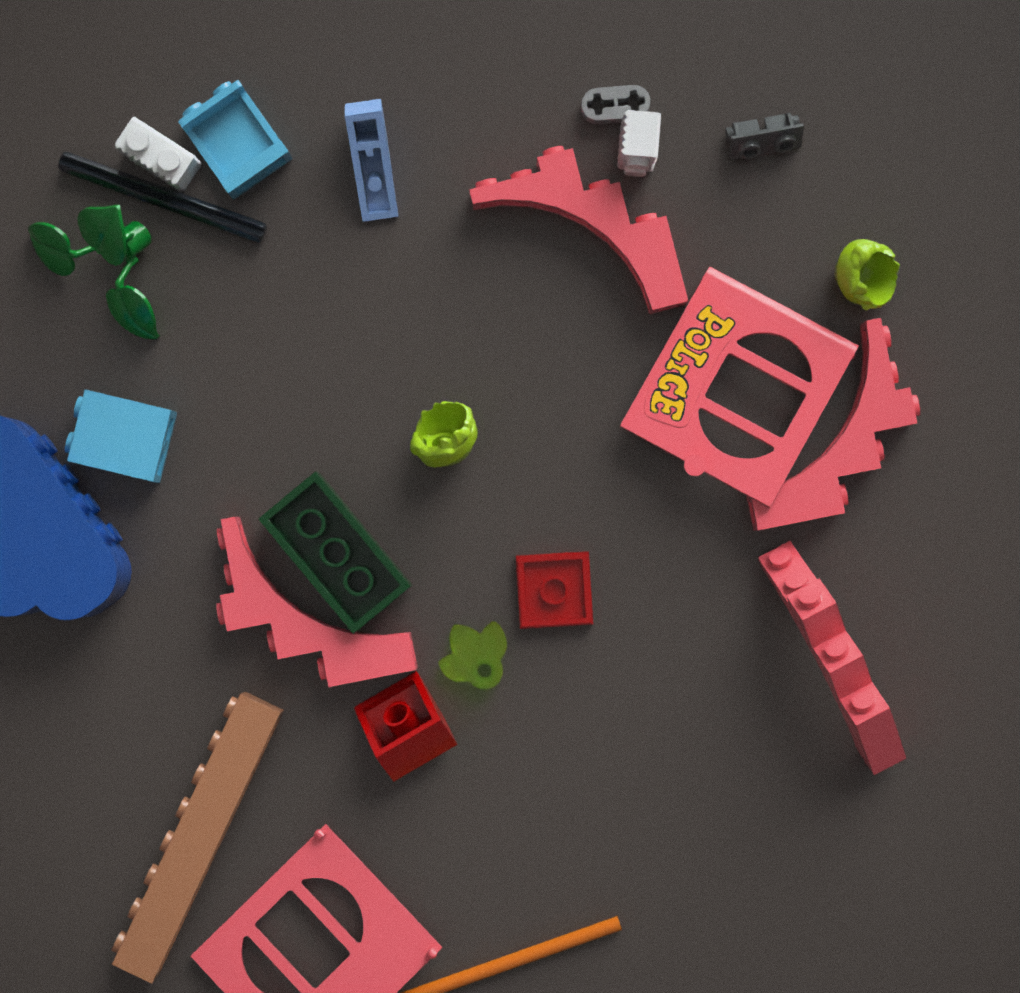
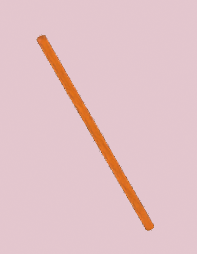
[401,916,622,993]

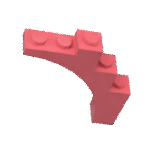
[469,146,688,314]
[746,318,920,531]
[216,517,418,687]
[758,541,906,775]

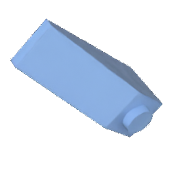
[345,99,398,222]

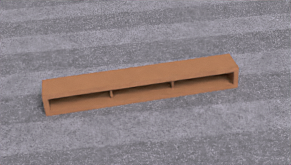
[111,691,284,984]

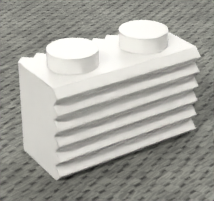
[617,110,661,177]
[115,117,202,193]

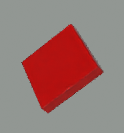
[516,551,593,629]

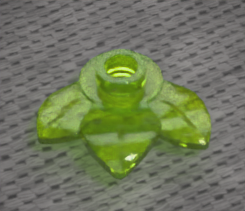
[438,621,507,689]

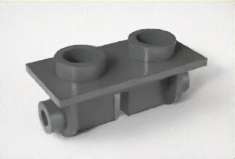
[725,113,804,160]

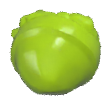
[834,239,900,310]
[410,401,478,468]

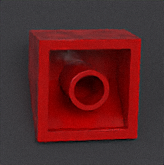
[353,671,458,782]

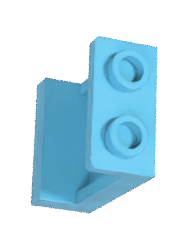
[178,80,293,200]
[65,389,177,483]

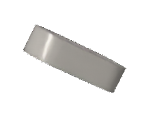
[581,85,651,124]

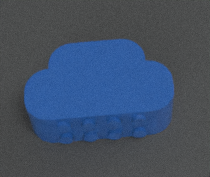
[0,416,132,620]

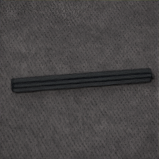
[58,152,267,242]

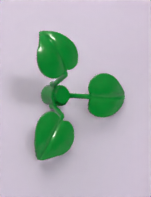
[28,205,160,339]

